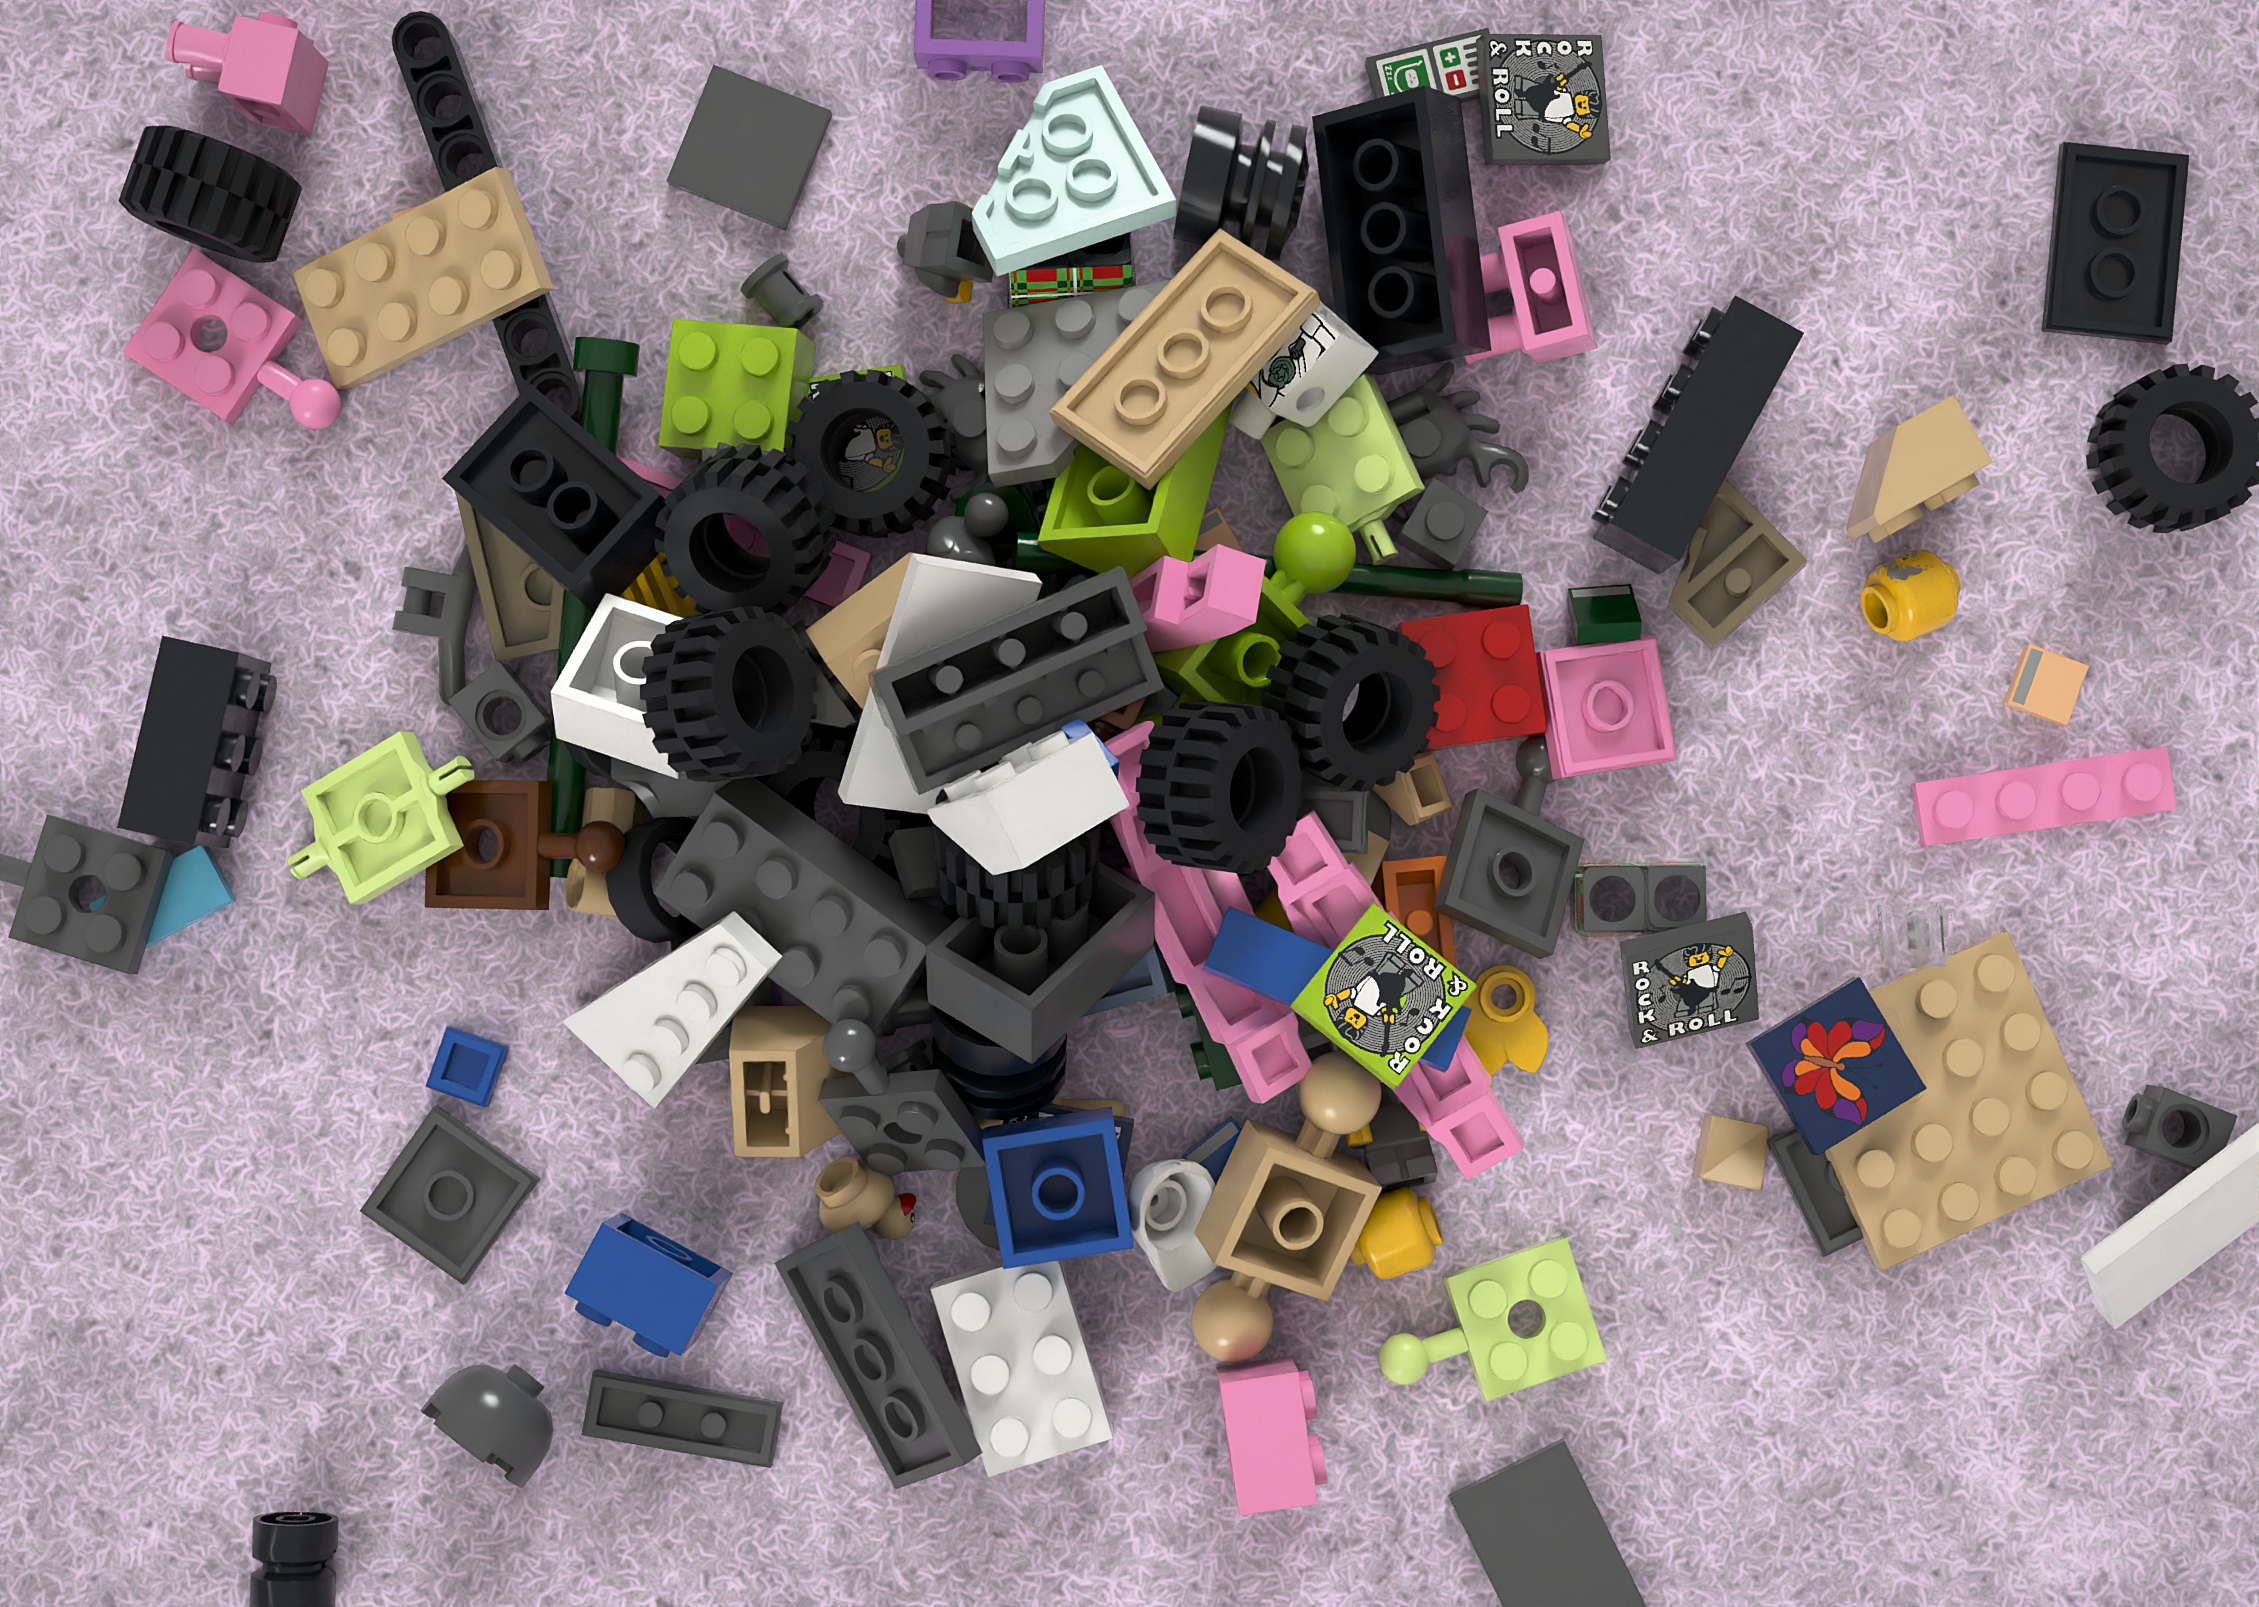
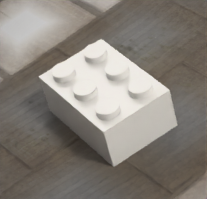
[931,1260,1113,1477]

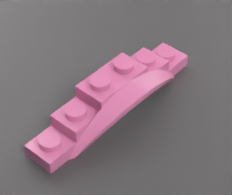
[1103,721,1312,1104]
[1267,810,1525,1181]

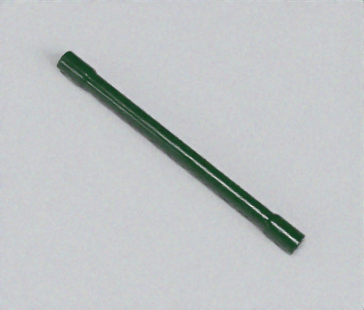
[1012,532,1523,609]

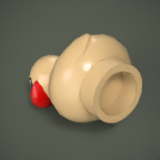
[814,1157,916,1240]

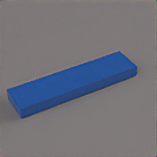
[1202,906,1472,1073]

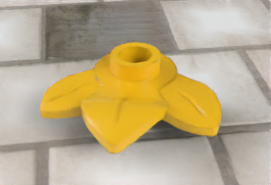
[1462,965,1549,1077]

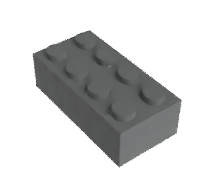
[653,777,954,1037]

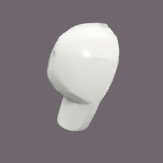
[1127,1159,1218,1292]

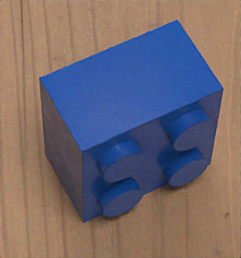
[982,1106,1134,1269]
[564,1213,733,1358]

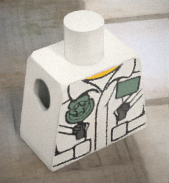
[1229,301,1379,440]

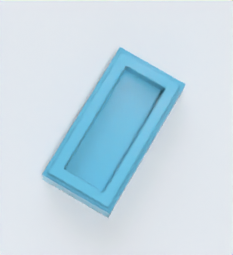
[89,845,236,949]

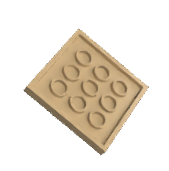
[1825,931,2113,1270]

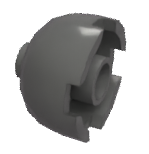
[420,1364,554,1488]

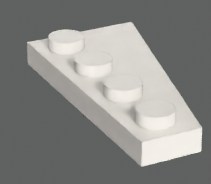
[562,911,783,1109]

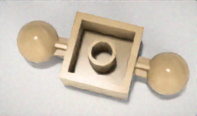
[1191,1051,1382,1363]

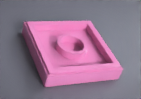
[1536,635,1677,780]

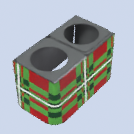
[1570,862,1707,937]

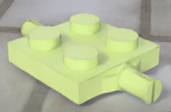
[1260,374,1426,565]
[287,731,475,904]

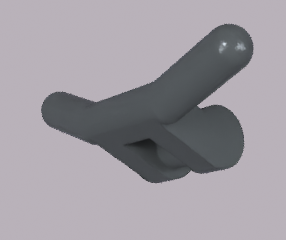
[392,541,477,706]

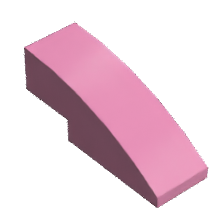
[1129,544,1266,653]

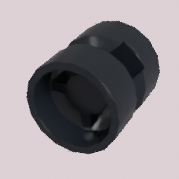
[249,1512,339,1607]

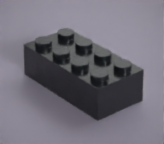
[1312,85,1491,375]
[1591,295,1804,575]

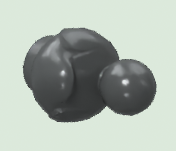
[923,492,1009,567]

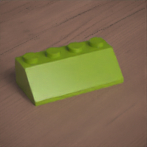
[1038,399,1234,580]

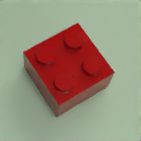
[1395,604,1547,753]

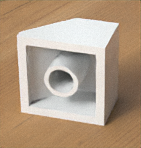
[550,593,684,779]

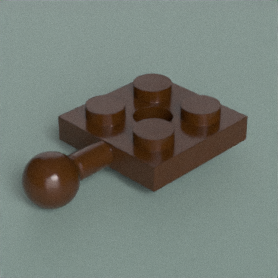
[425,780,626,910]

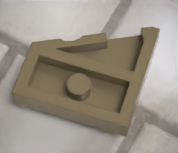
[1668,478,1808,651]

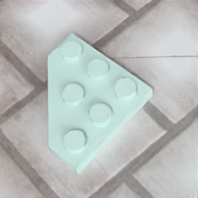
[972,65,1176,276]

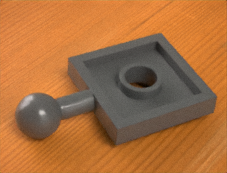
[1432,735,1585,959]
[0,815,176,975]
[818,1019,986,1176]

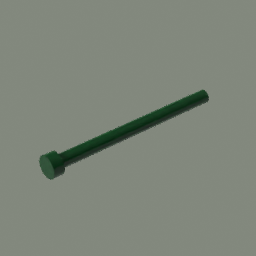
[547,337,640,878]

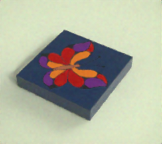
[1745,977,1927,1156]

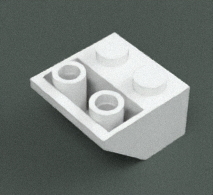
[927,730,1130,875]

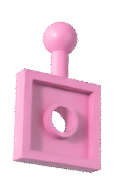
[123,247,342,430]

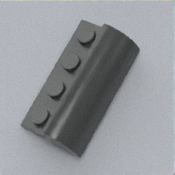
[869,566,1164,795]

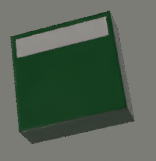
[1567,584,1642,644]

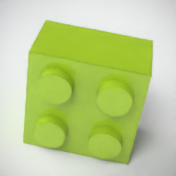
[658,319,816,466]

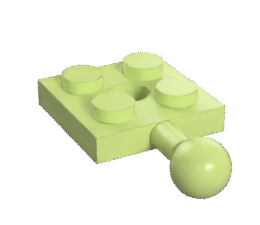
[1378,1236,1607,1401]

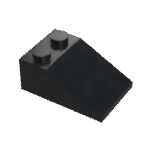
[442,384,666,614]

